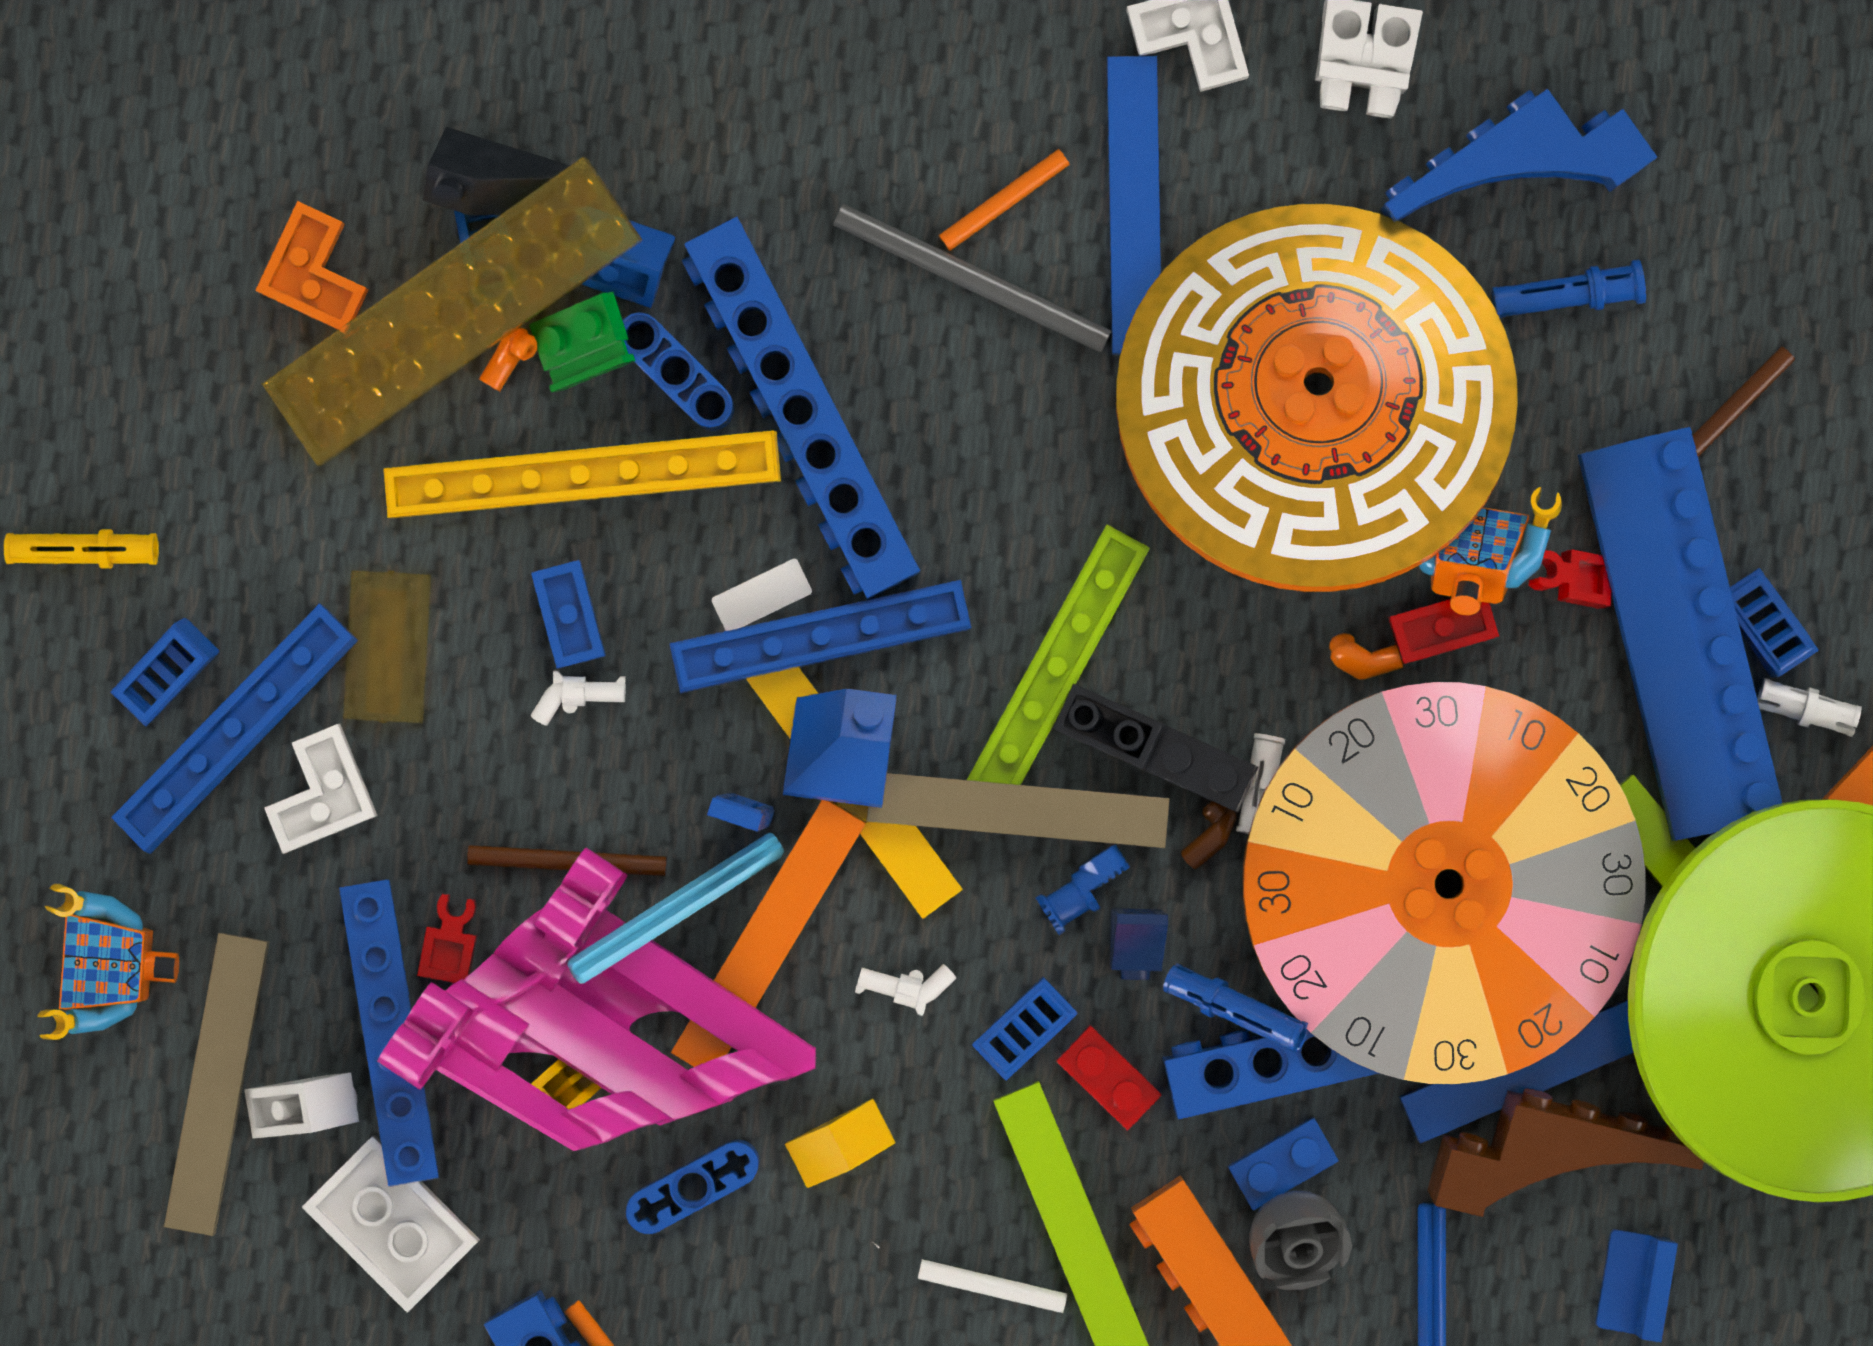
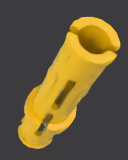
[4,529,159,569]

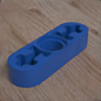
[626,1139,760,1234]

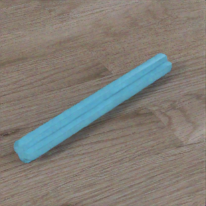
[567,833,784,984]

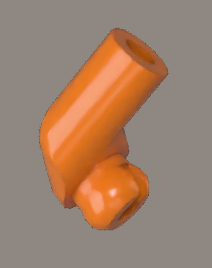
[479,327,537,392]
[1329,633,1403,680]

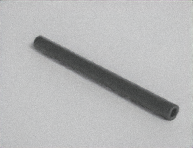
[833,203,1111,353]

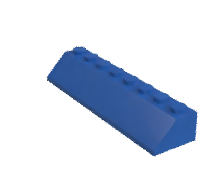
[1577,427,1782,841]

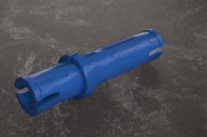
[1163,963,1309,1053]

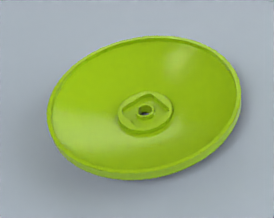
[1628,799,1873,1202]

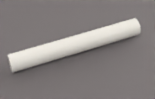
[918,1259,1067,1313]

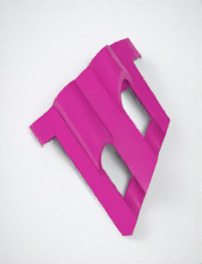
[377,847,816,1151]

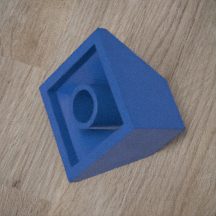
[783,689,897,808]

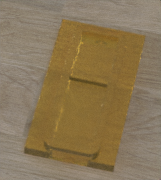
[343,570,432,723]

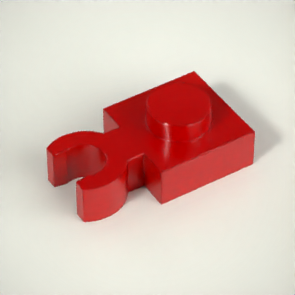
[1529,549,1612,609]
[417,894,478,983]

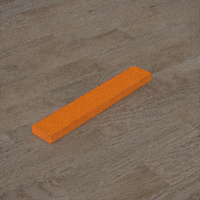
[671,800,867,1067]

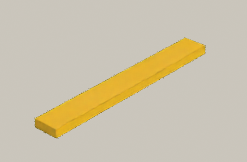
[383,431,781,518]

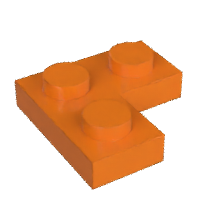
[255,201,368,334]

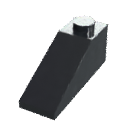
[423,127,588,215]

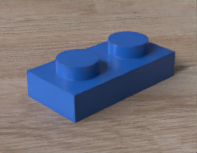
[531,560,606,669]
[1227,1117,1339,1211]

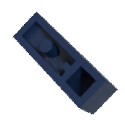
[1110,908,1168,980]

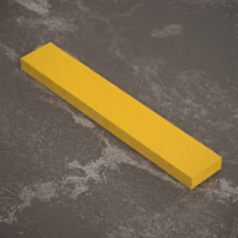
[746,667,963,919]

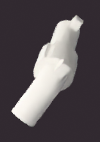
[531,670,626,726]
[855,964,957,1016]

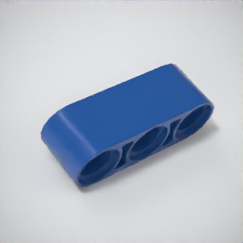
[623,312,735,431]

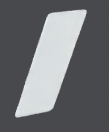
[712,559,812,631]

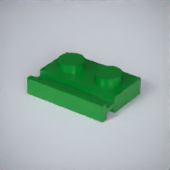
[529,292,635,393]

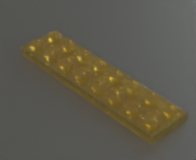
[262,157,643,466]

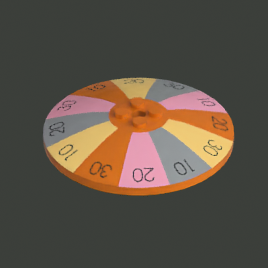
[1243,682,1645,1084]

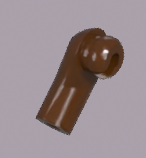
[1181,801,1237,870]

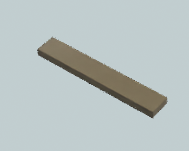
[867,773,1170,848]
[164,932,270,1236]

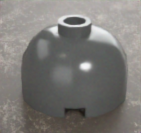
[1249,1191,1352,1290]

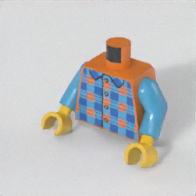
[1419,487,1562,615]
[37,884,179,1040]

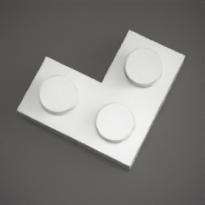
[1126,0,1249,92]
[264,724,377,854]

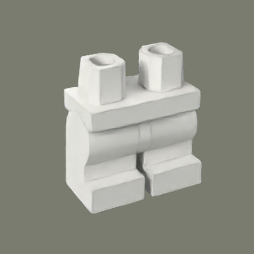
[1315,0,1423,118]

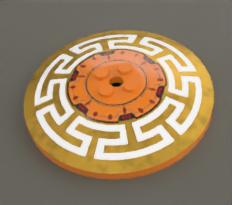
[1116,204,1518,592]

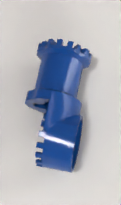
[1035,844,1130,935]

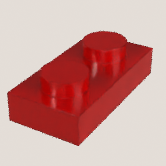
[1388,599,1499,665]
[1056,1025,1162,1131]

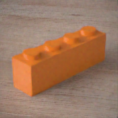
[1129,1175,1292,1346]

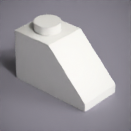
[244,1072,359,1139]

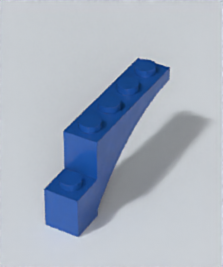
[1380,89,1657,222]

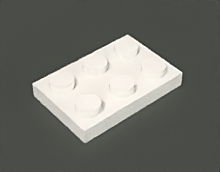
[302,1135,480,1313]

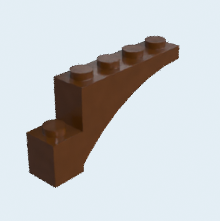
[1427,1088,1704,1217]

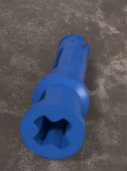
[1491,259,1646,318]

